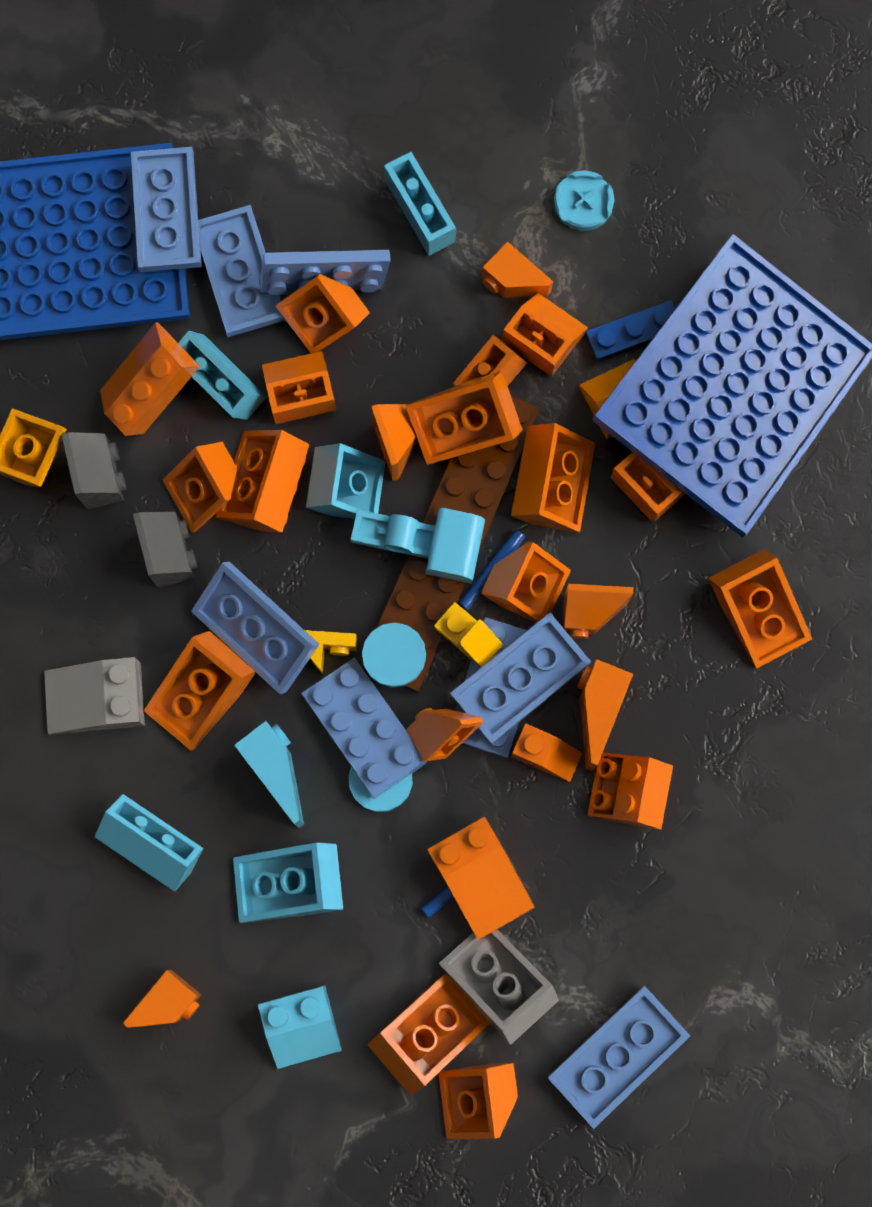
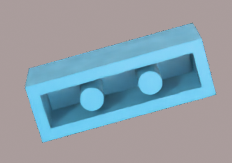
[384,152,456,256]
[178,331,267,420]
[94,794,204,892]

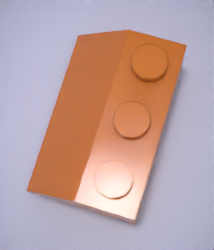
[100,322,200,436]
[511,423,595,533]
[216,430,310,533]

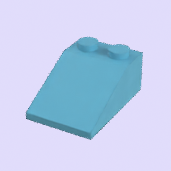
[235,721,304,828]
[233,843,343,923]

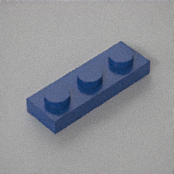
[585,300,675,362]

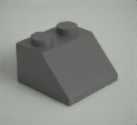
[61,432,126,510]
[133,512,198,588]

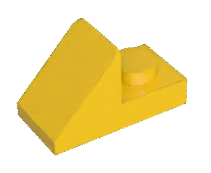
[434,602,503,668]
[305,630,357,674]

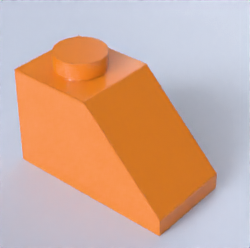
[482,242,553,298]
[453,335,527,386]
[406,708,483,762]
[511,723,582,783]
[123,970,201,1028]

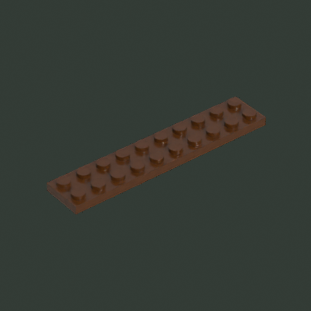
[360,396,540,693]

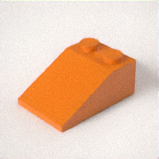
[406,371,523,465]
[708,549,812,669]
[144,631,256,751]
[577,659,633,771]
[428,817,535,941]
[367,973,490,1096]

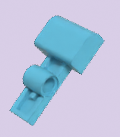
[351,508,485,584]

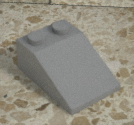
[44,657,145,735]
[439,930,559,1045]

